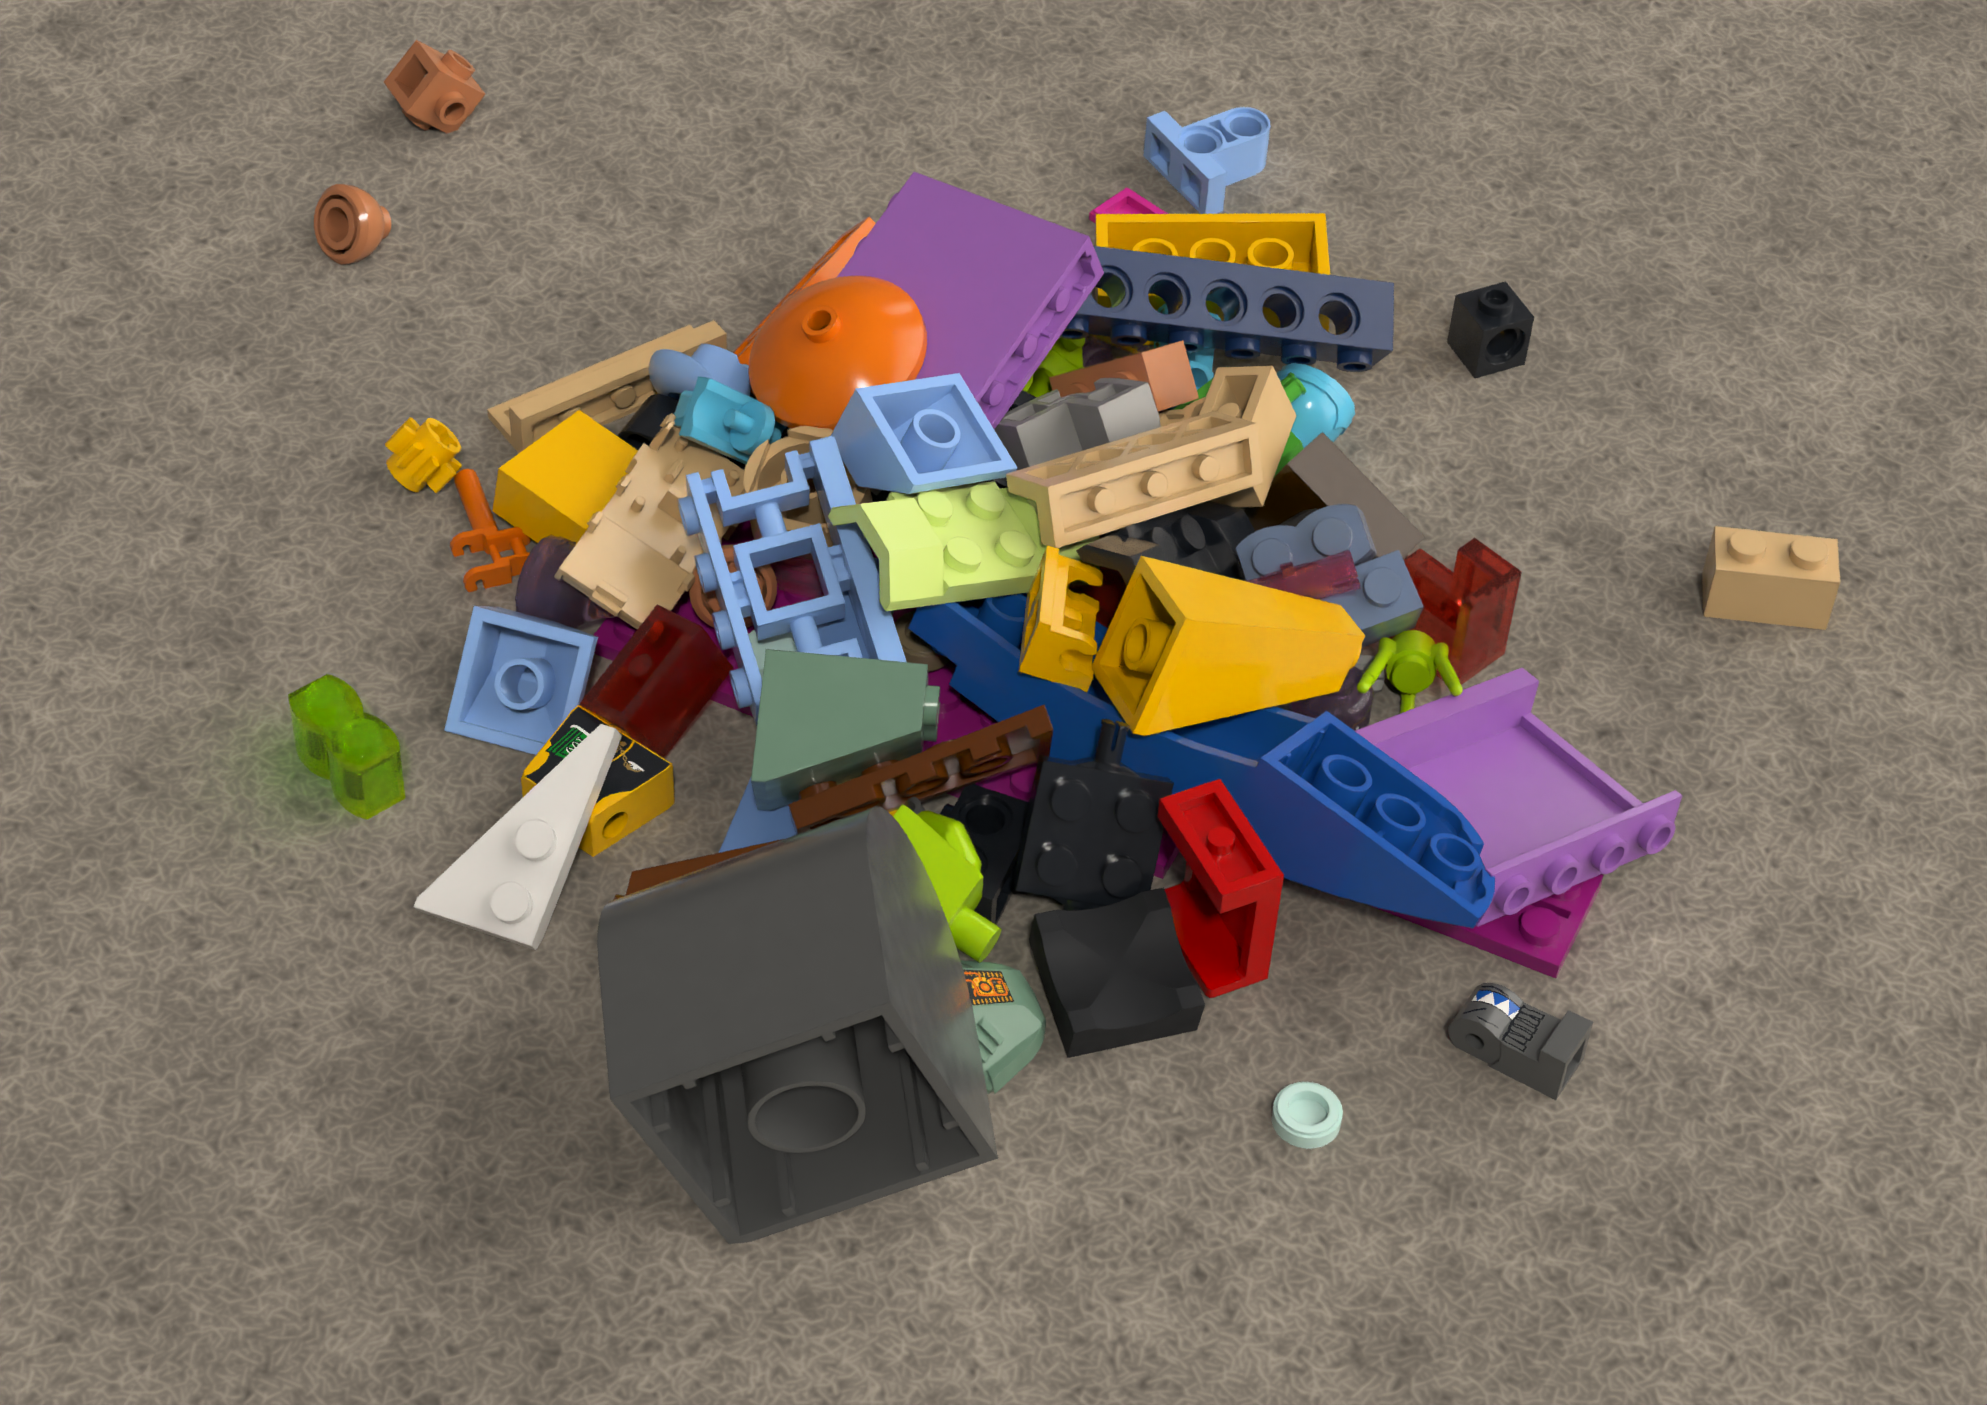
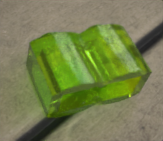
[288,674,405,820]

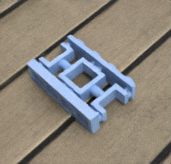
[677,435,907,725]

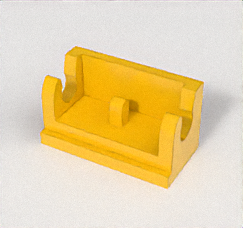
[1018,545,1103,692]

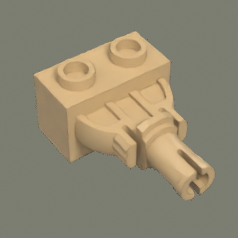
[1158,365,1297,507]

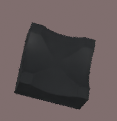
[1029,887,1205,1058]

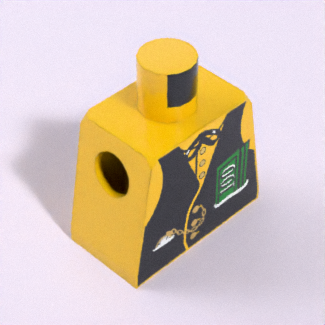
[521,705,675,857]

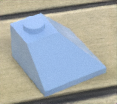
[831,373,1017,494]
[444,606,598,755]

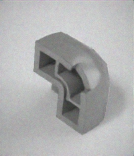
[995,378,1161,471]

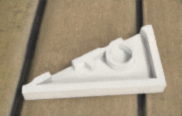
[414,724,622,950]

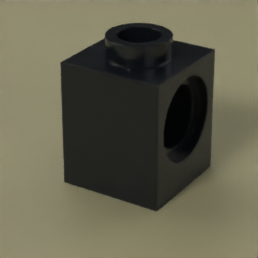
[1447,281,1534,379]

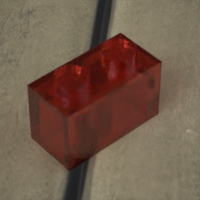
[579,604,734,758]

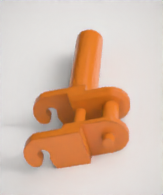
[450,469,541,592]

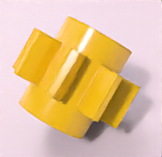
[385,417,462,493]

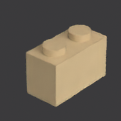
[1702,526,1840,630]

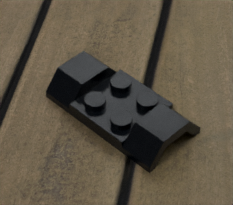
[1076,501,1255,585]

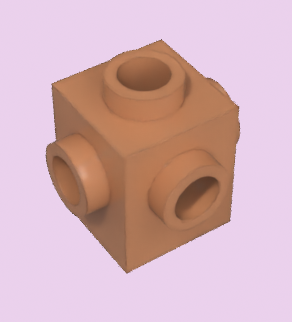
[384,40,485,133]

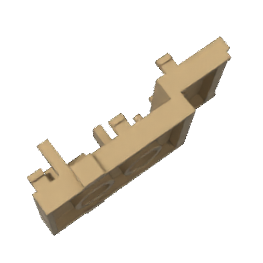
[554,413,745,642]

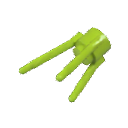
[1357,630,1463,713]

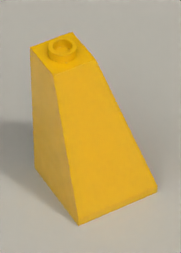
[1092,556,1365,736]

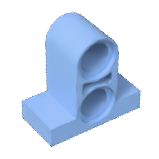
[1143,107,1270,214]

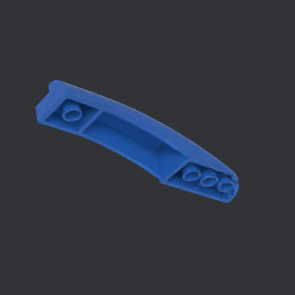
[908,593,1495,928]

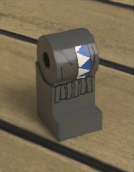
[1448,983,1593,1100]

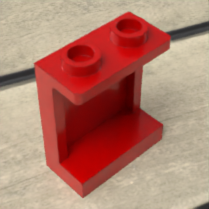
[1157,779,1284,998]

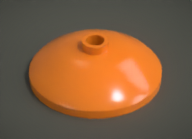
[748,275,927,430]

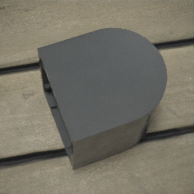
[597,806,998,1244]

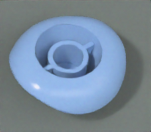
[648,344,751,400]

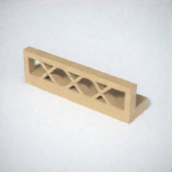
[487,320,727,453]
[1006,411,1264,548]

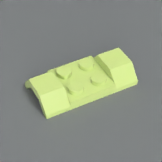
[828,481,1100,611]

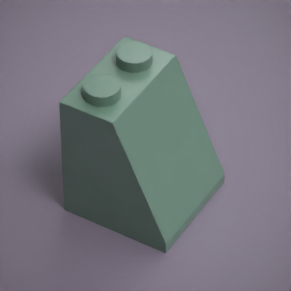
[751,649,940,811]

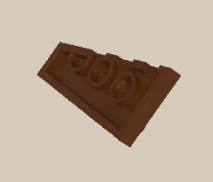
[788,704,1053,835]

